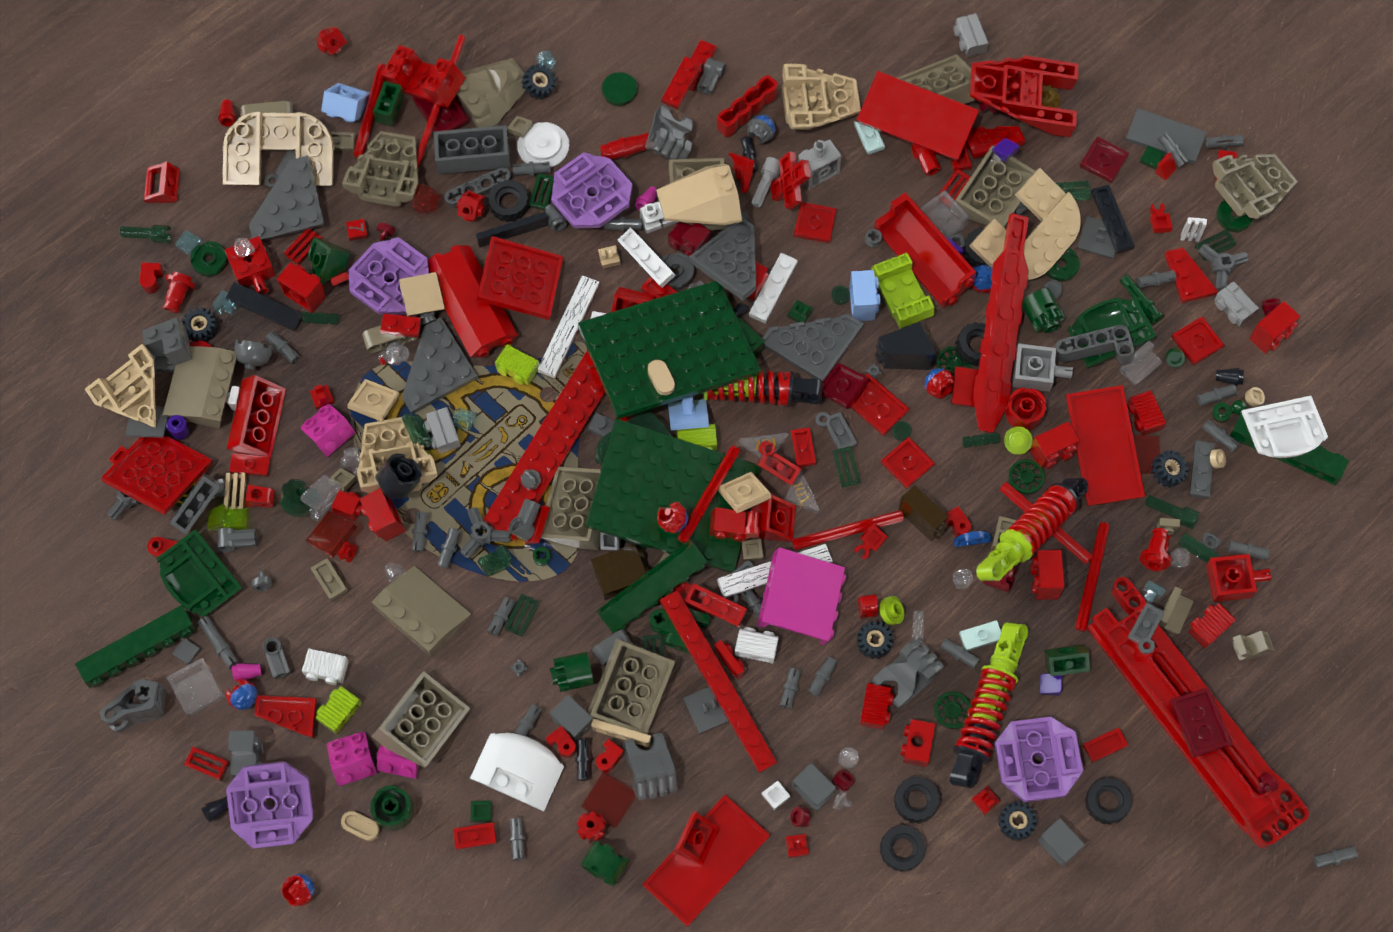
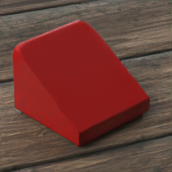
[1155,152,1176,180]

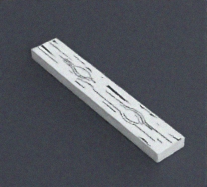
[537,276,600,378]
[717,544,833,598]

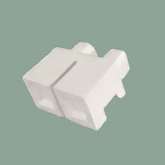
[640,202,678,234]

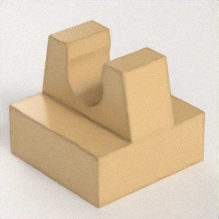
[598,245,621,269]

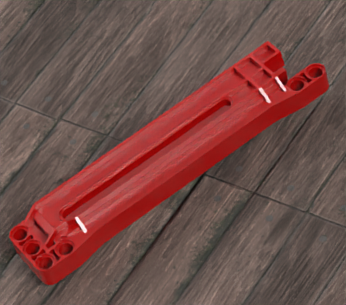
[1087,577,1309,849]

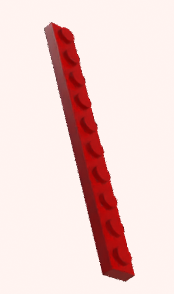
[660,590,777,773]

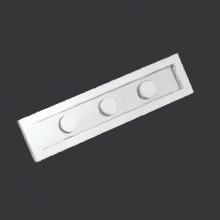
[618,228,676,288]
[749,253,798,324]

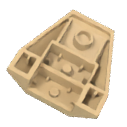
[656,163,742,225]

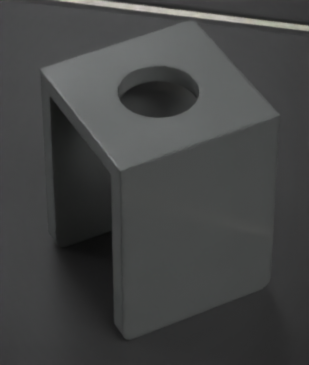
[550,695,593,743]
[792,763,836,811]
[1038,819,1085,867]

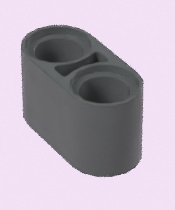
[593,630,634,667]

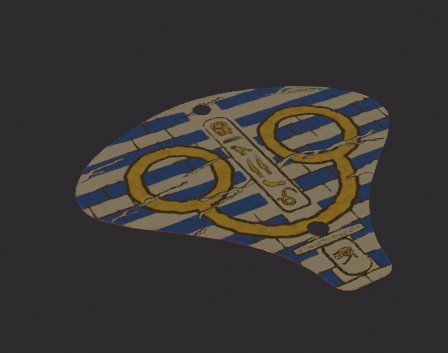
[351,341,587,582]

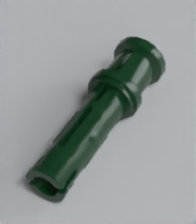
[1119,274,1165,325]

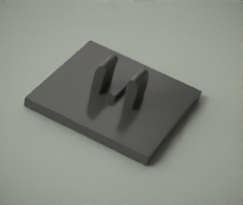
[1077,216,1115,259]
[125,406,168,438]
[683,687,728,734]

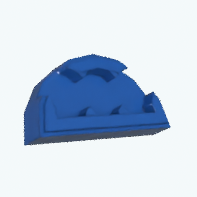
[953,531,992,547]

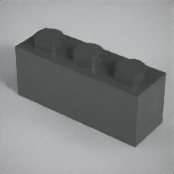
[170,473,220,534]

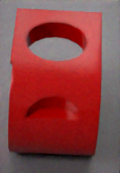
[139,262,164,294]
[245,485,275,508]
[946,506,971,537]
[857,594,878,619]
[545,726,576,758]
[596,739,625,773]

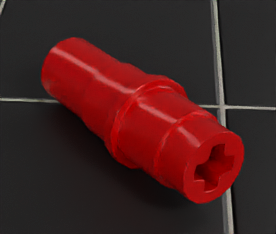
[600,132,650,160]

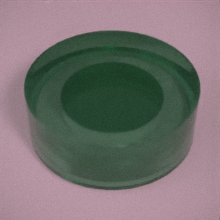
[831,286,850,305]
[892,421,912,441]

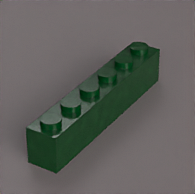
[1230,412,1349,486]
[597,539,707,633]
[75,605,196,688]

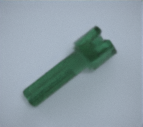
[119,224,172,244]
[1145,495,1201,530]

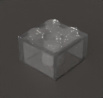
[920,190,969,238]
[167,658,225,717]

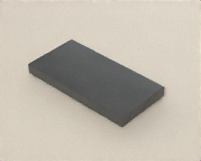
[1125,108,1206,164]

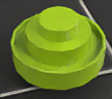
[1004,426,1033,455]
[880,596,904,626]

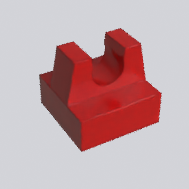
[310,384,334,410]
[971,786,1000,815]
[785,834,809,858]

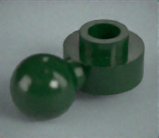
[1212,400,1247,423]

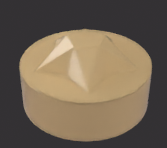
[1245,387,1265,407]
[1210,449,1226,469]

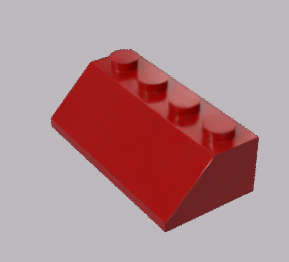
[227,375,286,458]

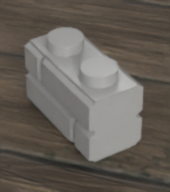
[954,13,989,57]
[1214,282,1259,327]
[424,407,461,454]

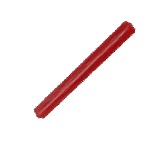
[353,63,386,159]
[678,445,740,543]
[999,482,1092,564]
[792,510,904,550]
[1075,522,1110,632]

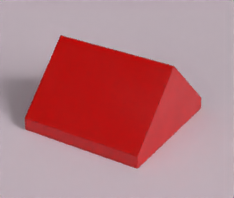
[673,811,719,865]

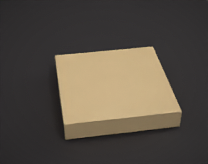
[399,272,445,316]
[348,379,399,422]
[718,472,771,513]

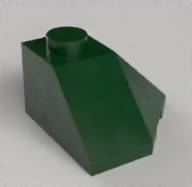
[308,237,350,284]

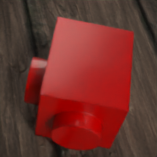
[331,490,362,521]

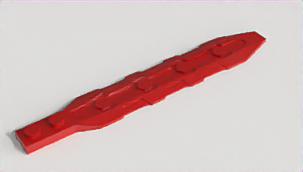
[973,213,1029,433]

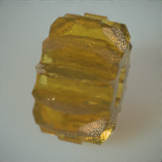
[1041,84,1060,108]

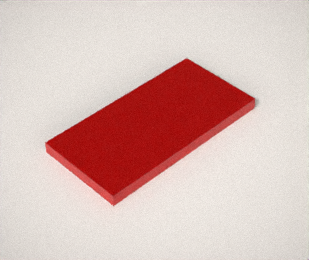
[856,71,979,162]
[1065,385,1145,507]
[642,795,770,928]

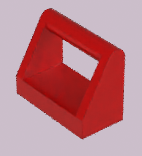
[144,162,180,203]

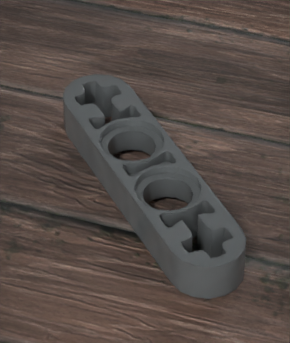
[444,167,511,208]

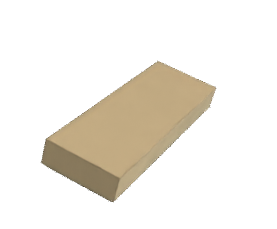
[591,719,652,747]

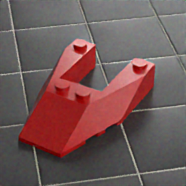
[970,56,1078,137]

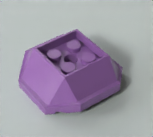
[552,153,632,228]
[349,237,429,315]
[995,717,1083,802]
[226,761,314,848]

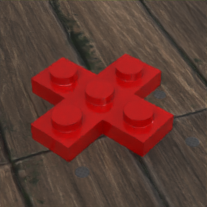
[770,151,811,210]

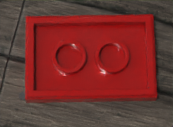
[850,373,909,437]

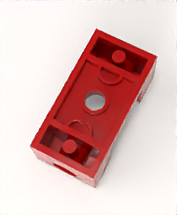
[381,45,466,108]

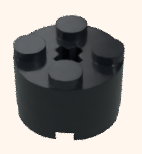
[375,453,422,499]

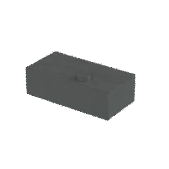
[434,125,510,174]

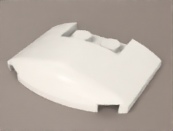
[1242,396,1328,458]
[470,733,564,811]

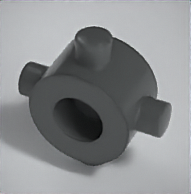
[865,364,882,379]
[510,659,528,677]

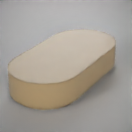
[648,360,675,395]
[341,811,380,841]

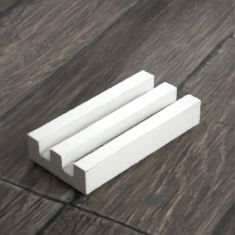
[1181,217,1207,242]

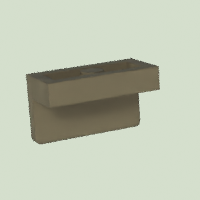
[1158,586,1193,635]

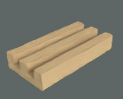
[224,473,247,511]

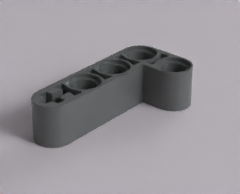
[1056,325,1134,365]

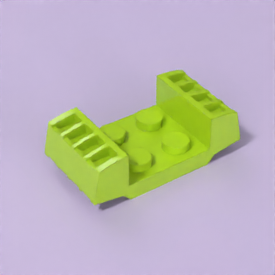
[871,253,934,329]

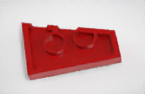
[966,126,1025,159]
[1164,247,1218,303]
[254,696,317,739]

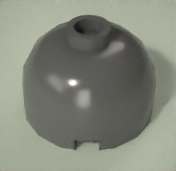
[234,340,273,370]

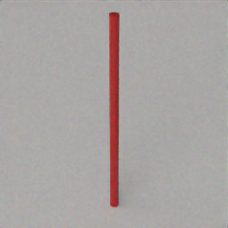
[416,35,466,171]

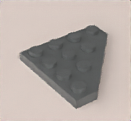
[249,155,325,242]
[689,217,756,301]
[762,314,864,382]
[402,317,478,414]

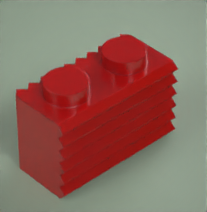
[1127,390,1166,436]
[1188,603,1236,649]
[860,683,894,730]

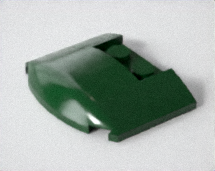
[1067,297,1156,368]
[157,529,243,617]

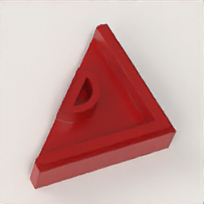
[728,152,755,193]

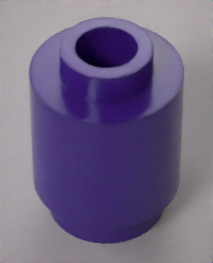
[167,415,190,439]

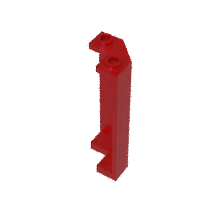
[874,192,976,309]
[428,245,518,358]

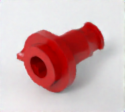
[162,272,195,313]
[1139,528,1172,572]

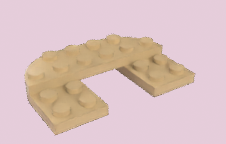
[223,112,335,186]
[969,168,1081,282]

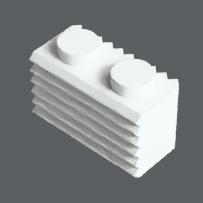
[735,627,778,664]
[302,649,349,685]

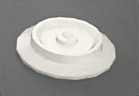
[518,122,569,168]

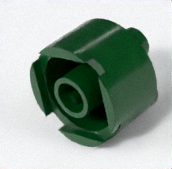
[370,785,414,831]
[580,840,629,887]

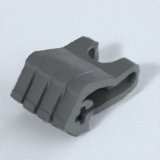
[645,104,693,160]
[872,638,944,709]
[100,678,166,732]
[623,733,678,800]

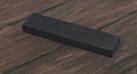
[1091,185,1135,253]
[475,212,549,248]
[226,282,302,331]

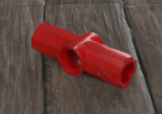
[911,144,940,176]

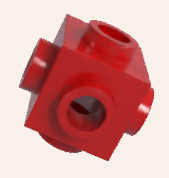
[315,26,347,55]
[457,190,485,221]
[576,811,606,844]

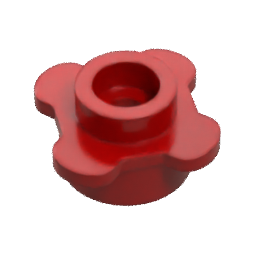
[337,541,357,563]

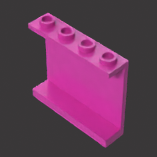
[757,547,846,645]

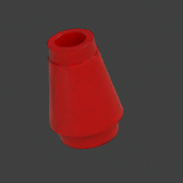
[218,99,236,127]

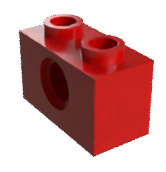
[900,719,935,767]

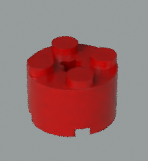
[1005,387,1046,431]

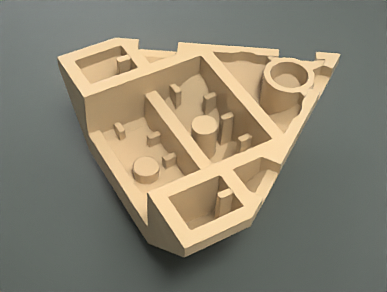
[85,344,156,428]

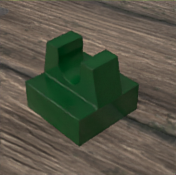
[787,300,813,323]

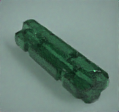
[302,312,339,325]
[962,432,1000,448]

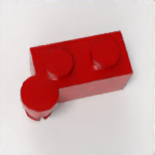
[756,441,801,485]
[709,507,760,542]

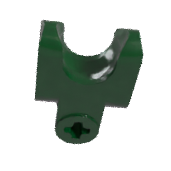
[650,608,711,654]

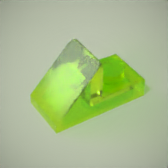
[208,505,248,530]

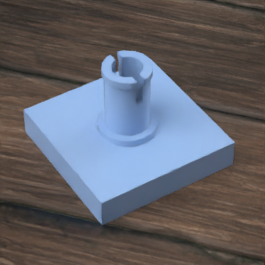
[668,396,709,430]

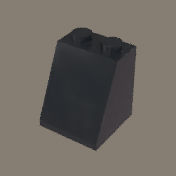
[875,322,936,370]

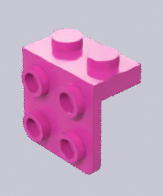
[301,404,356,457]
[327,732,377,787]
[377,745,418,779]

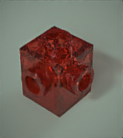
[408,184,440,214]

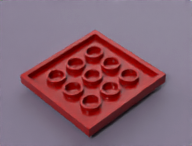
[476,236,563,320]
[101,435,213,515]

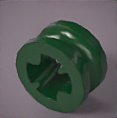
[532,547,551,566]

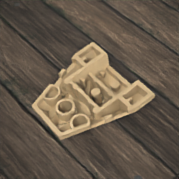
[782,64,861,129]
[357,417,437,494]

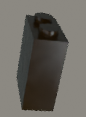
[898,485,948,542]
[591,544,649,600]

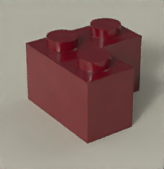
[668,222,711,257]

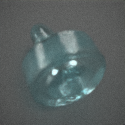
[536,51,556,69]

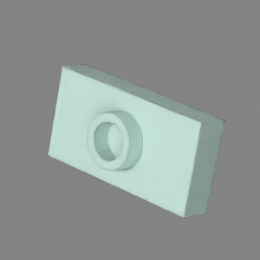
[854,122,885,155]
[959,620,1001,651]

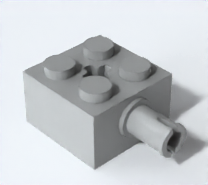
[798,139,841,190]
[1012,344,1073,392]

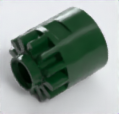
[1022,288,1065,333]
[550,651,594,692]

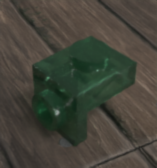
[477,545,512,577]

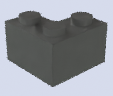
[142,318,192,365]
[228,731,264,778]

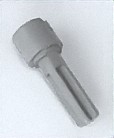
[751,157,780,207]

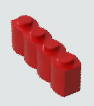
[717,75,778,138]

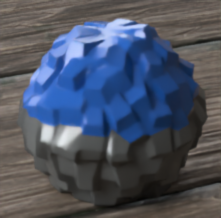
[747,115,775,144]

